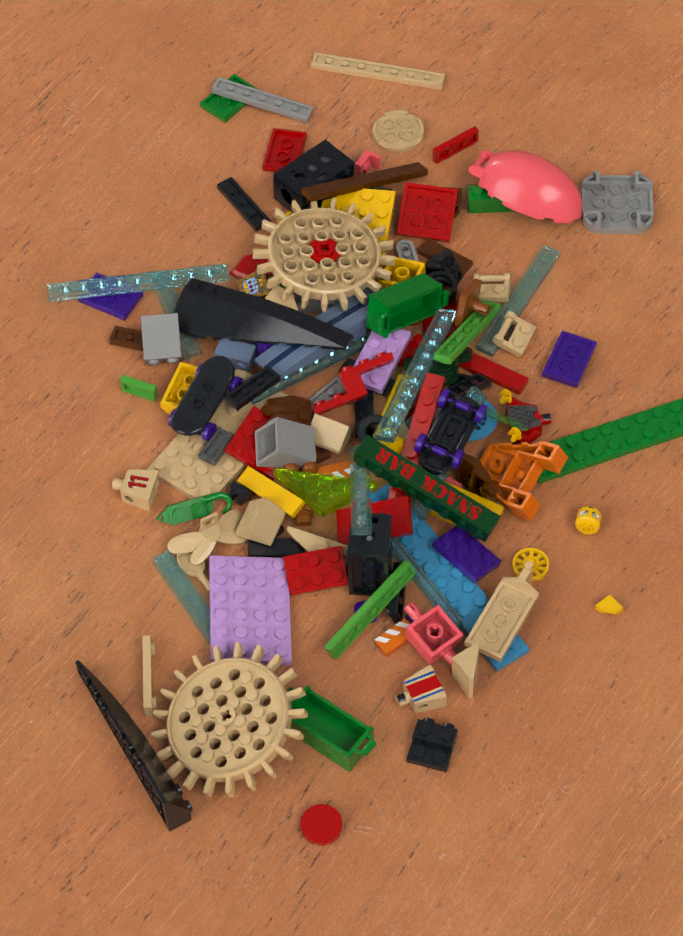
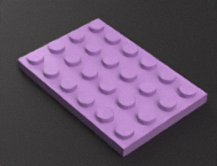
[209,556,292,665]

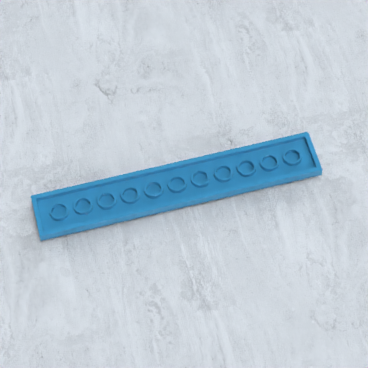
[361,484,529,672]

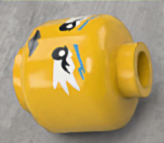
[575,506,602,535]

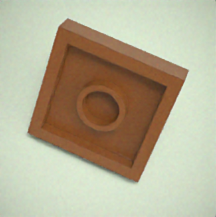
[454,278,491,327]

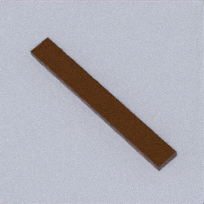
[301,162,428,202]

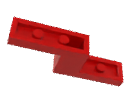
[312,351,394,415]

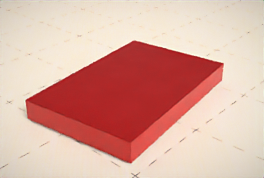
[262,128,307,172]

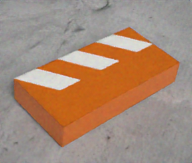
[317,460,358,487]
[374,618,410,657]

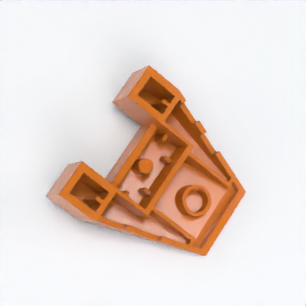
[479,441,568,522]

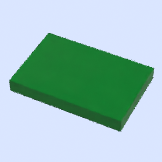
[200,74,257,123]

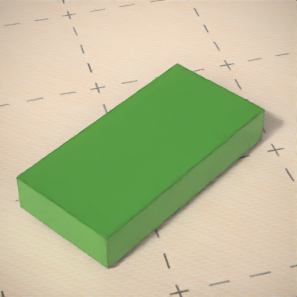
[120,375,158,401]

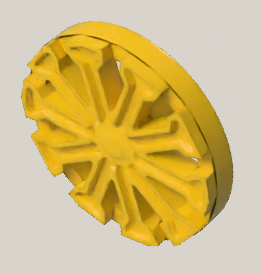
[512,548,549,582]

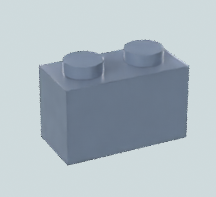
[214,338,257,373]

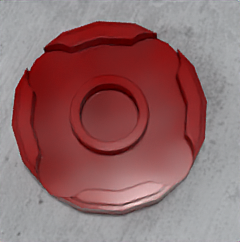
[300,804,343,846]

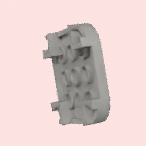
[581,170,655,234]

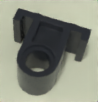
[425,249,464,288]

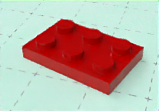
[283,546,349,596]

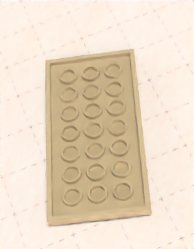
[147,369,289,503]

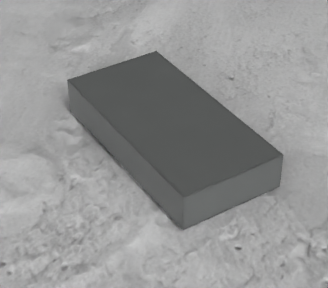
[198,427,234,466]

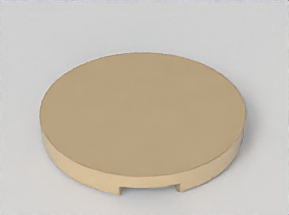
[372,110,424,153]

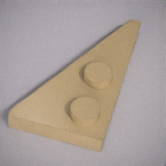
[287,526,348,568]

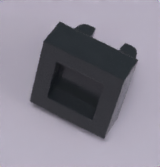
[229,480,255,506]

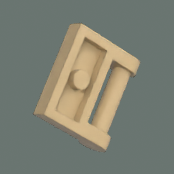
[474,273,511,302]
[492,311,536,358]

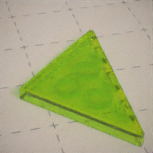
[273,468,378,517]

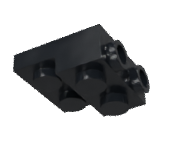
[406,718,458,773]

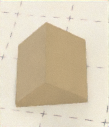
[311,413,355,454]
[235,497,286,546]
[452,643,480,699]

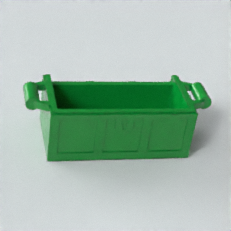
[366,273,450,338]
[287,685,376,772]

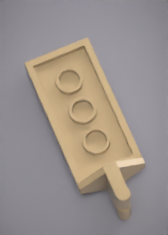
[465,561,539,662]

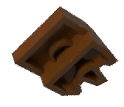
[261,395,311,426]
[455,453,498,499]

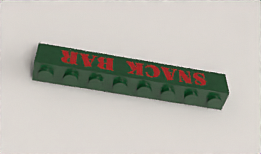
[353,434,501,542]

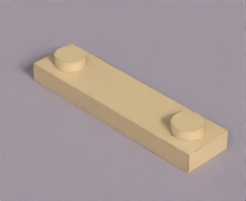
[142,635,157,717]

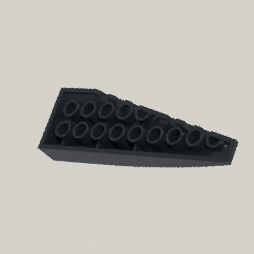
[173,278,354,350]

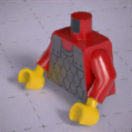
[499,389,551,445]

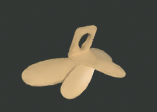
[167,510,247,565]

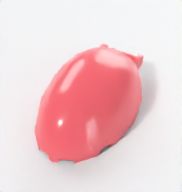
[469,150,582,223]

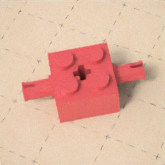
[404,602,463,667]

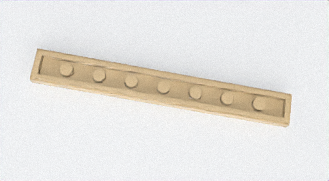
[311,52,446,90]

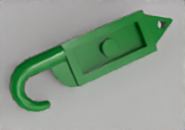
[156,492,232,526]

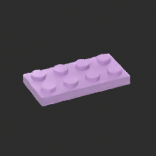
[353,329,412,394]

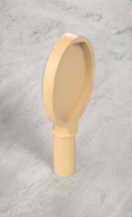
[177,552,209,591]

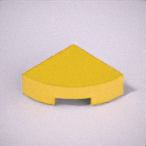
[595,595,623,615]

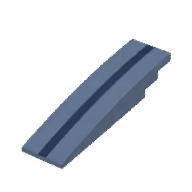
[254,288,375,379]

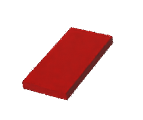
[336,495,413,545]

